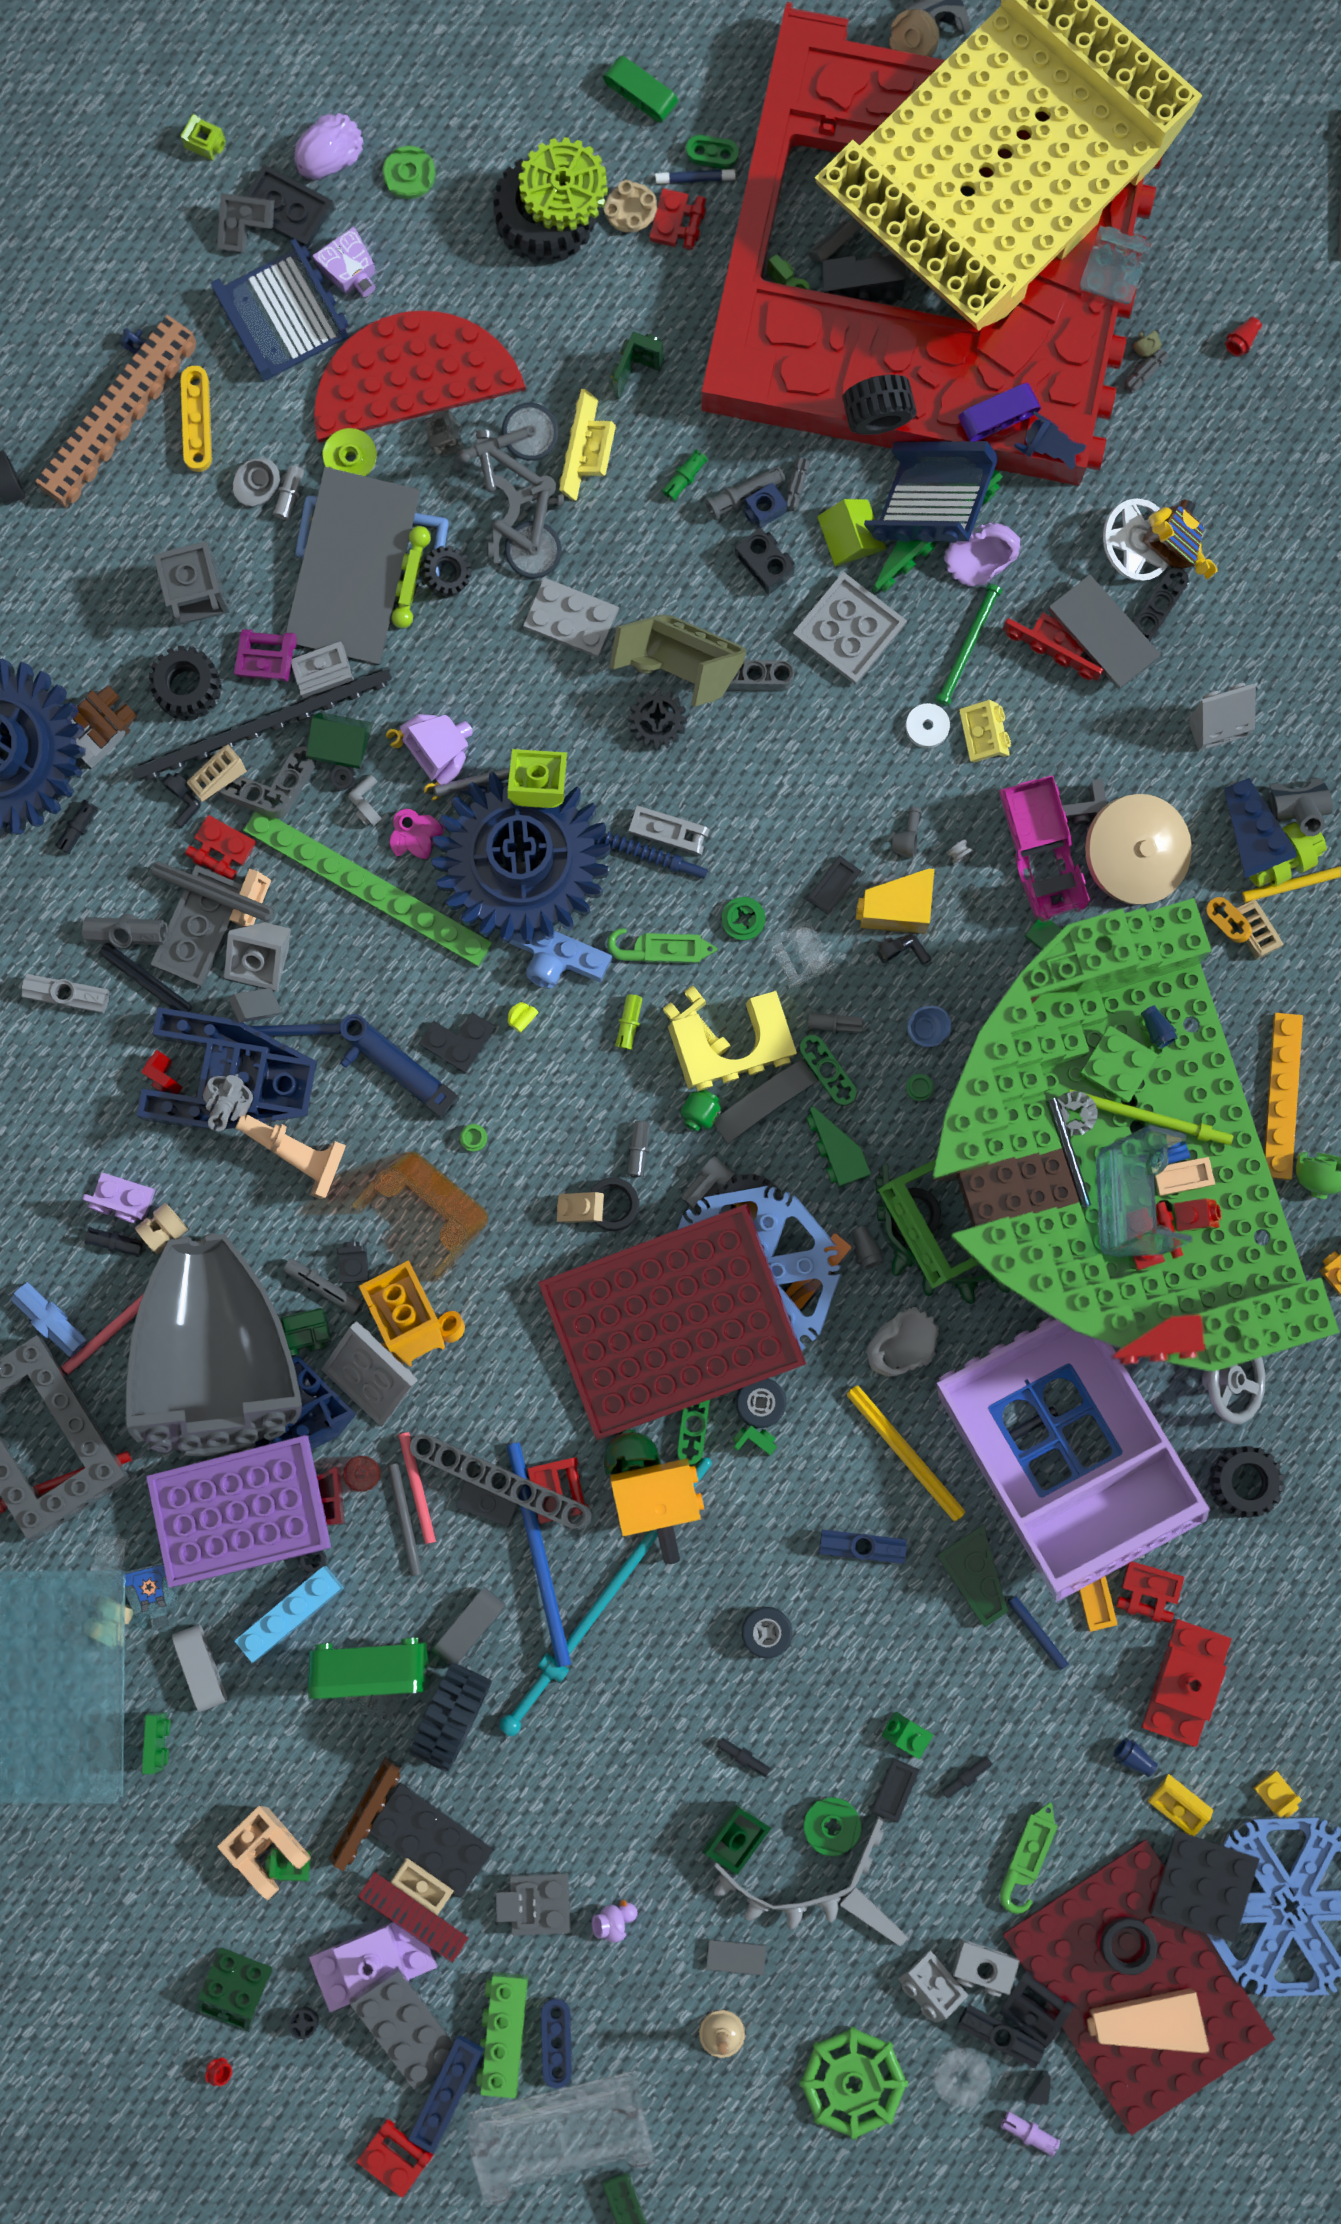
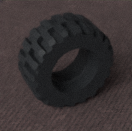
[493,158,595,264]

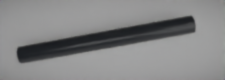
[1046,1097,1091,1208]

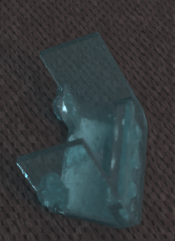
[1096,1125,1192,1257]

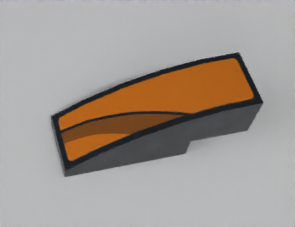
[784,1229,856,1312]

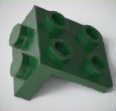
[610,331,664,399]

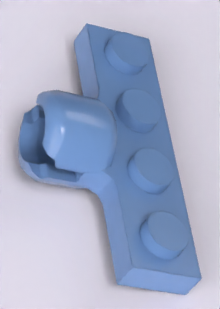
[509,931,612,989]

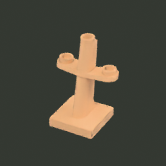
[235,1115,346,1199]

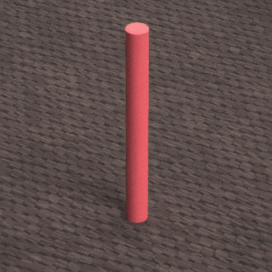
[62,1294,144,1375]
[398,1432,436,1544]

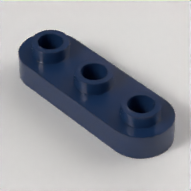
[541,1997,572,2089]

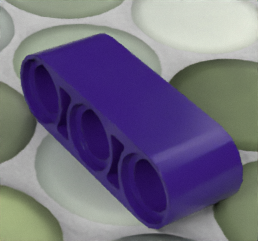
[958,383,1041,441]

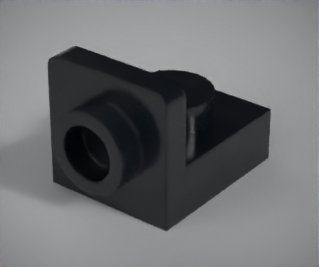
[336,1241,369,1283]

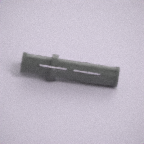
[282,1257,363,1316]

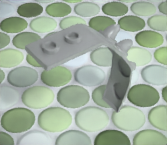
[714,1815,884,1929]

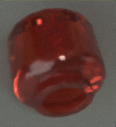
[343,1455,381,1492]

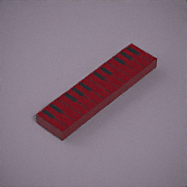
[357,1872,469,1963]

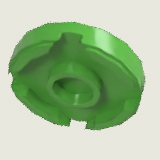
[382,145,436,199]

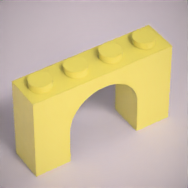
[668,991,797,1091]

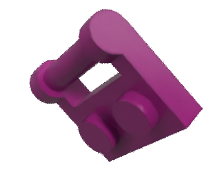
[234,629,297,682]

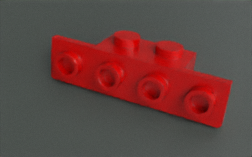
[1002,612,1103,681]

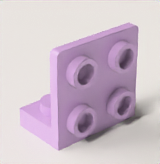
[82,1172,155,1224]

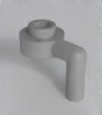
[348,774,382,826]

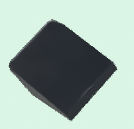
[1024,2070,1051,2105]

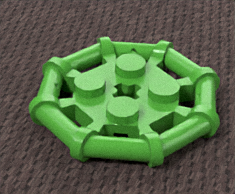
[799,2027,908,2140]

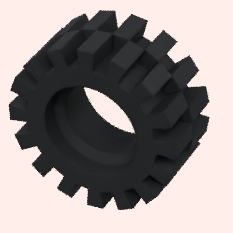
[419,545,472,598]

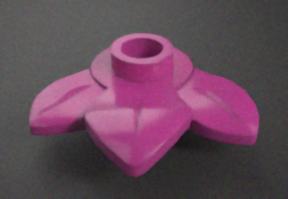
[390,809,443,859]

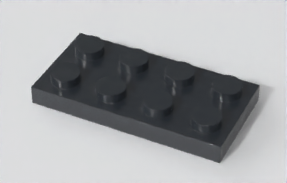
[370,1783,494,1898]

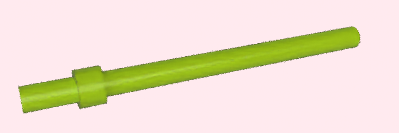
[1069,1089,1233,1146]

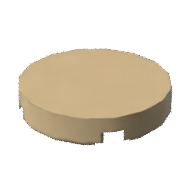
[890,9,939,57]

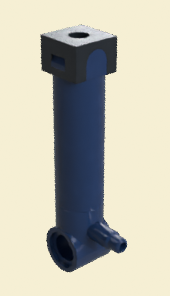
[340,1014,460,1120]

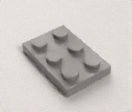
[523,577,619,658]

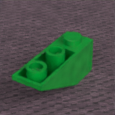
[806,1106,871,1189]

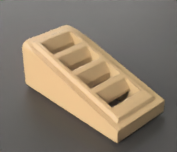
[187,744,247,802]
[1236,899,1284,960]

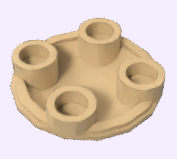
[604,180,657,232]

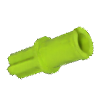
[615,994,642,1050]

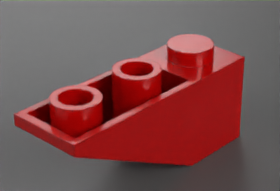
[1111,1315,1205,1365]

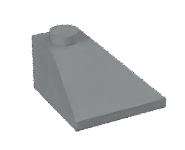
[224,922,291,991]

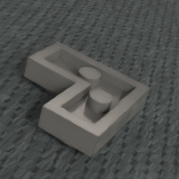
[217,193,275,252]

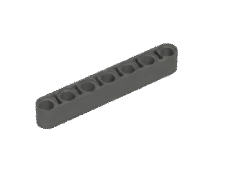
[410,1434,592,1529]

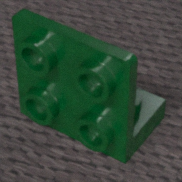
[195,1948,273,2032]

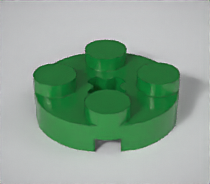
[804,1797,861,1856]

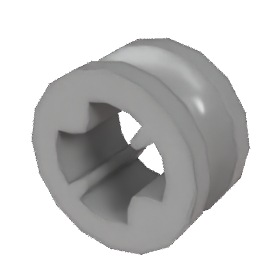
[946,839,974,865]

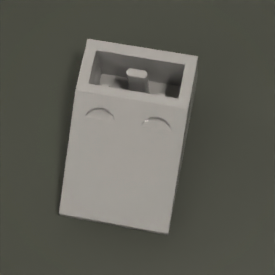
[1188,683,1256,752]

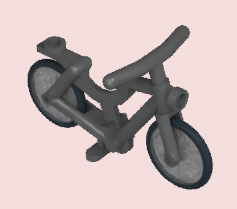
[452,403,564,579]

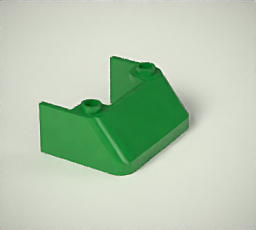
[308,1638,430,1699]

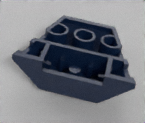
[254,1356,356,1450]

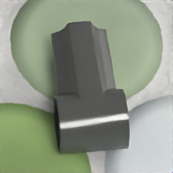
[681,1156,736,1213]

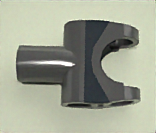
[904,0,970,35]
[1269,778,1333,836]

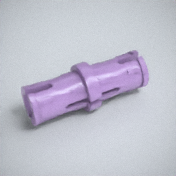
[1000,2111,1060,2157]

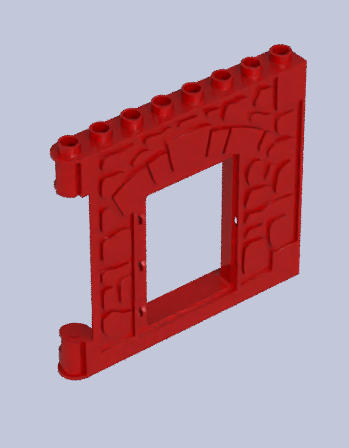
[701,1,1162,486]

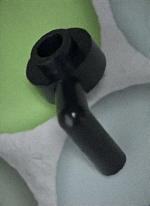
[161,773,201,829]
[877,934,932,965]

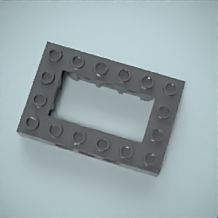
[0,1335,131,1542]

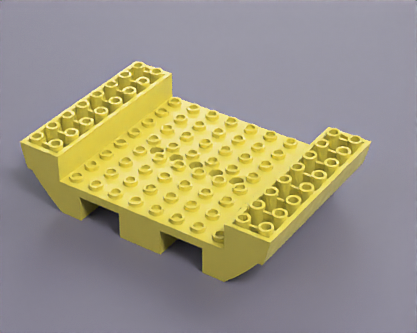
[815,0,1202,331]

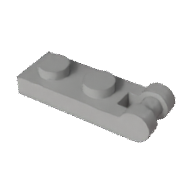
[629,805,710,856]

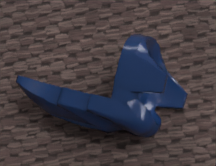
[1014,411,1086,469]

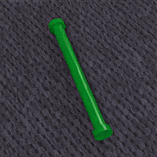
[935,583,1002,706]

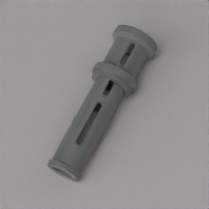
[705,466,785,520]

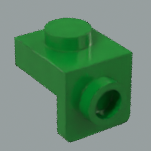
[733,1426,777,1456]
[882,1712,934,1759]
[266,1848,311,1882]

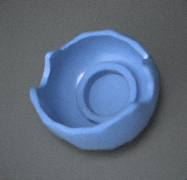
[907,1005,951,1047]

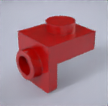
[141,1050,183,1094]
[1174,1198,1221,1232]

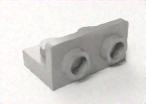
[898,1950,969,2023]

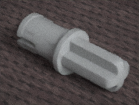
[273,465,304,520]

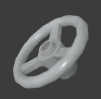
[1202,1357,1266,1425]

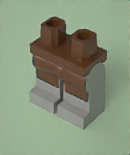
[71,685,137,768]

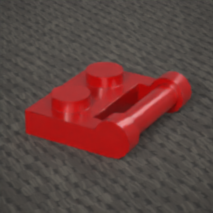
[528,1457,589,1524]
[357,2118,434,2198]

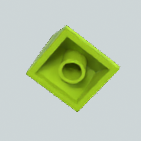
[817,499,886,567]

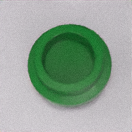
[906,1074,934,1101]

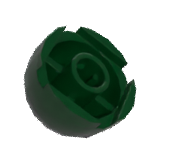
[604,1429,661,1476]

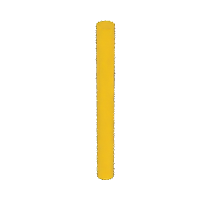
[1242,866,1341,903]

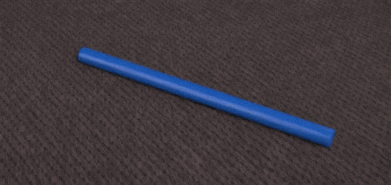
[506,1442,571,1668]

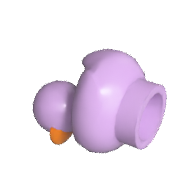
[592,1899,637,1943]

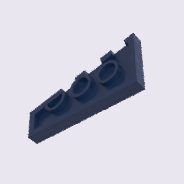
[1224,778,1297,878]

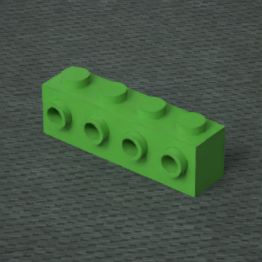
[476,1972,528,2099]

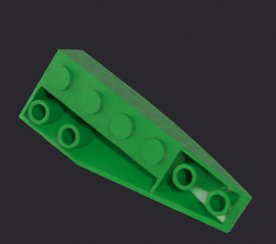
[871,470,1003,594]

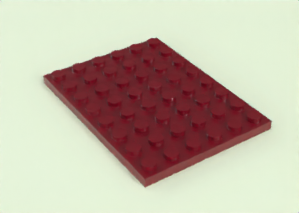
[538,1204,806,1441]
[1002,1839,1275,2136]

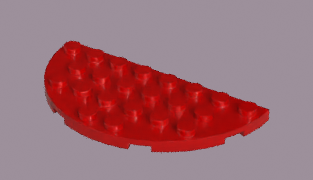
[314,311,526,442]

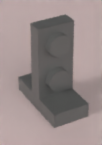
[1062,779,1107,824]

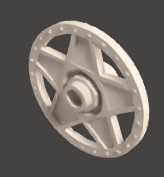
[1103,499,1168,581]

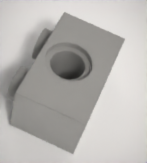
[952,1939,1019,1997]

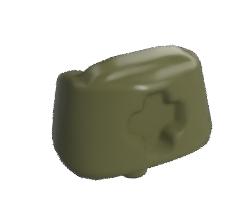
[1132,331,1162,358]

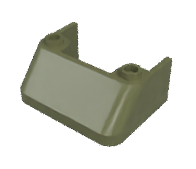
[609,615,746,707]

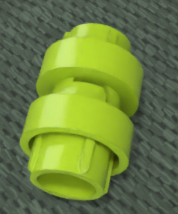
[1249,822,1327,887]

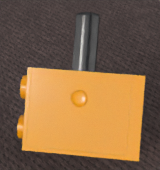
[610,1458,704,1564]

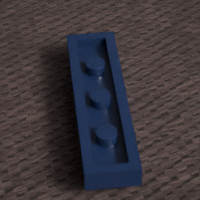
[408,2035,485,2154]

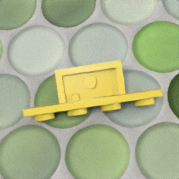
[559,389,616,501]

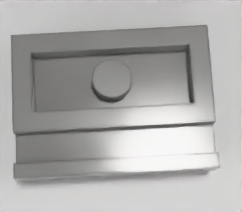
[291,641,354,698]

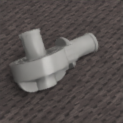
[203,1074,253,1131]

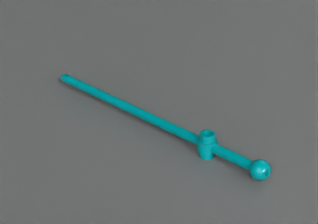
[499,1458,712,1737]

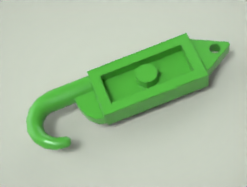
[999,1802,1058,1914]

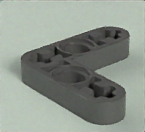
[219,747,316,819]

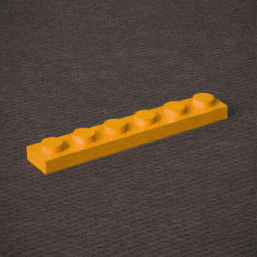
[1264,1013,1303,1180]

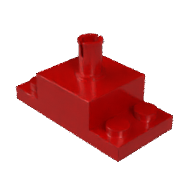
[1141,1619,1232,1747]

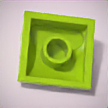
[508,749,567,808]

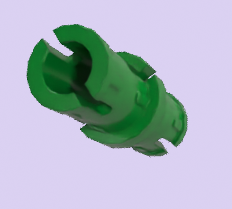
[661,449,708,502]

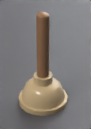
[699,2010,745,2058]

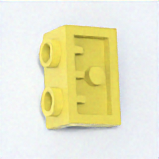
[959,700,1011,763]

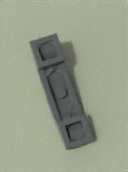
[714,1059,818,1144]

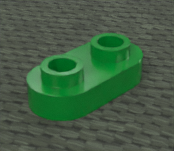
[686,135,739,169]

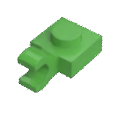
[766,254,810,290]

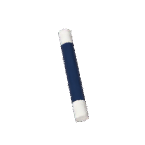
[656,169,735,184]

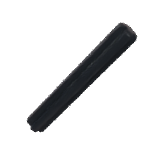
[99,943,192,1012]

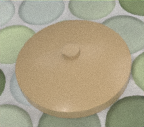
[1085,794,1192,905]

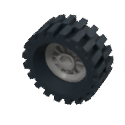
[409,1662,492,1773]

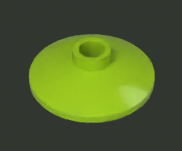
[323,428,377,476]

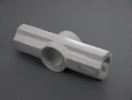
[22,974,109,1013]

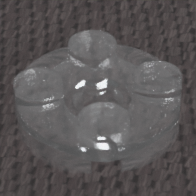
[932,2046,991,2107]

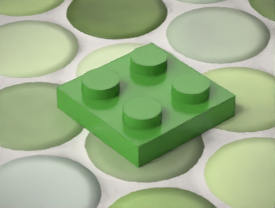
[1080,1025,1158,1103]

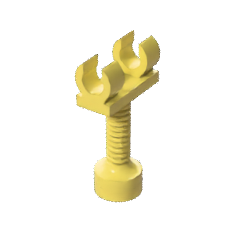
[663,985,731,1056]

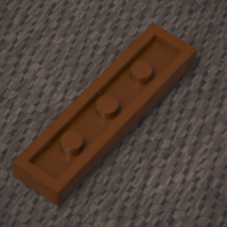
[328,1757,401,1871]

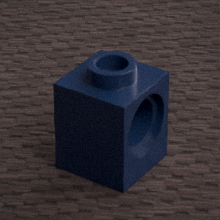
[744,482,787,528]

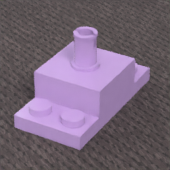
[309,1922,438,2012]

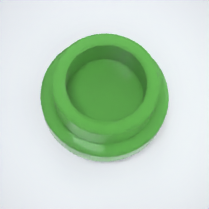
[460,1124,488,1152]

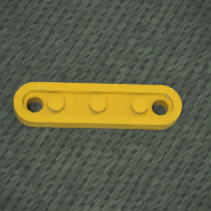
[181,366,212,472]

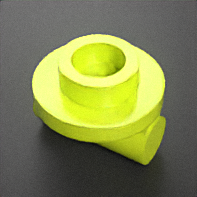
[508,1002,538,1033]

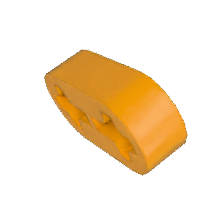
[1207,897,1252,943]

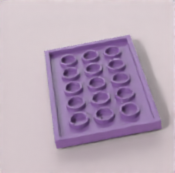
[146,1436,331,1588]

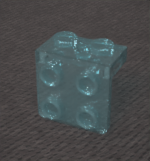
[1080,226,1152,304]

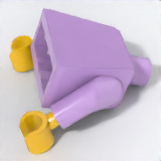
[386,714,473,801]

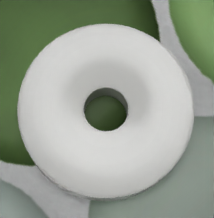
[906,703,950,748]

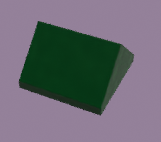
[306,712,373,769]
[702,1801,771,1875]

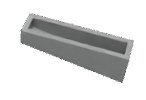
[839,1886,908,1947]

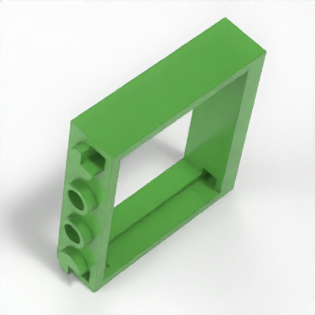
[878,1159,980,1289]

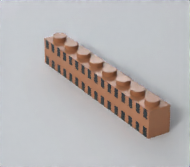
[36,315,197,508]

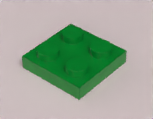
[142,1712,171,1774]

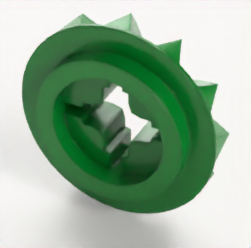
[722,897,766,941]

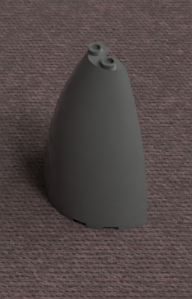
[126,1233,302,1456]

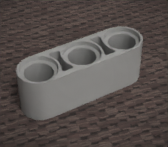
[172,1624,227,1712]

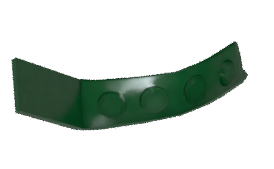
[875,1164,1010,1304]

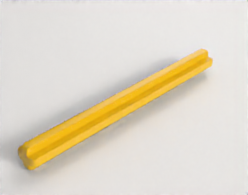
[847,1385,965,1521]

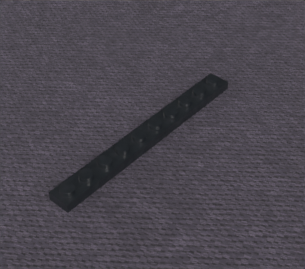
[133,666,392,781]

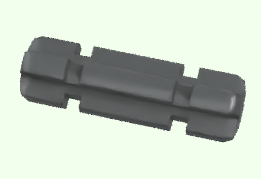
[1125,348,1169,393]
[785,458,810,511]

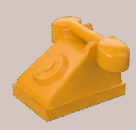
[359,1260,465,1367]

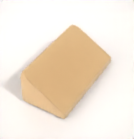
[390,1858,454,1915]

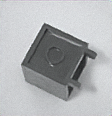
[153,541,229,626]

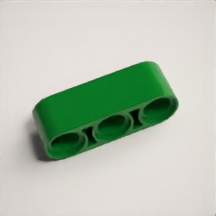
[602,55,679,123]

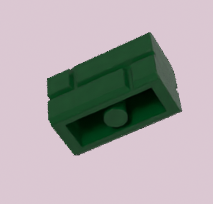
[279,1308,332,1357]

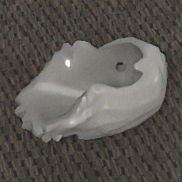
[867,1307,939,1377]

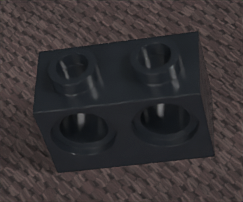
[735,527,795,596]

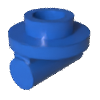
[1158,1138,1190,1166]

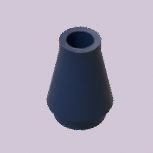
[1141,1005,1178,1049]
[1113,1738,1158,1777]

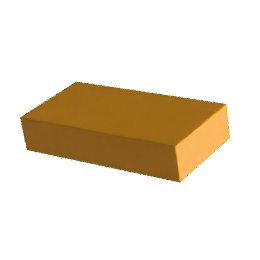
[1079,1576,1118,1632]

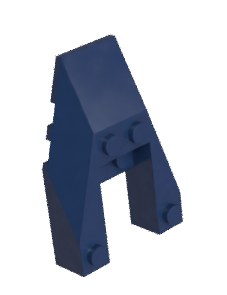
[137,1007,317,1130]

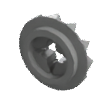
[1057,1091,1097,1136]

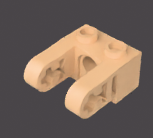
[217,1806,311,1900]

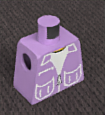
[313,227,376,297]

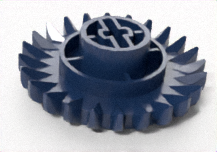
[0,658,86,837]
[431,772,610,944]

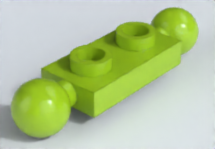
[392,526,431,628]

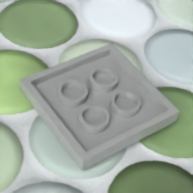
[792,572,907,685]
[321,1322,418,1427]

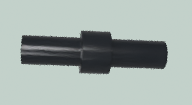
[717,1737,771,1777]
[941,1756,993,1799]

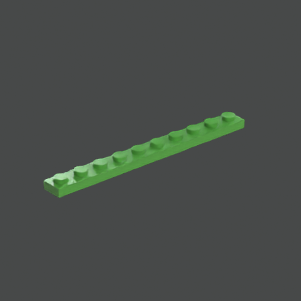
[244,812,492,968]

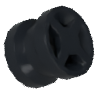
[288,2007,319,2040]

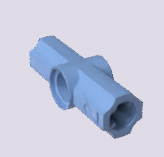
[11,1282,88,1358]

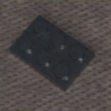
[245,164,334,249]

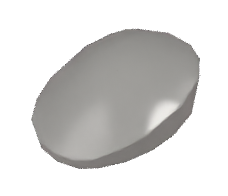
[233,457,280,507]

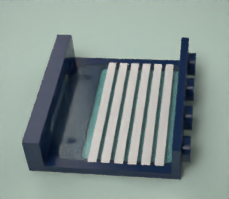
[210,239,349,382]
[864,441,999,543]

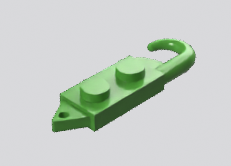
[607,928,718,964]

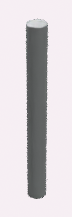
[387,1463,422,1576]

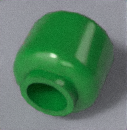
[680,1090,721,1132]

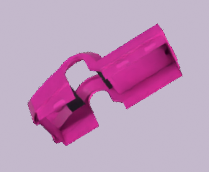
[999,775,1090,922]

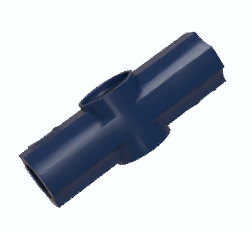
[819,1529,907,1564]

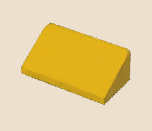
[1148,1774,1213,1836]

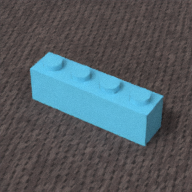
[235,1566,344,1663]

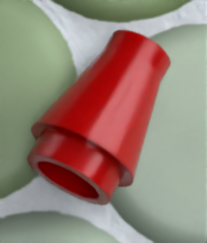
[1225,317,1262,357]

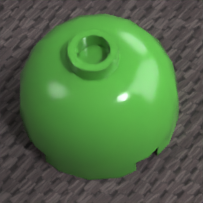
[1296,1152,1341,1199]

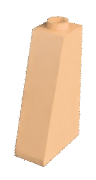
[1087,1988,1209,2053]

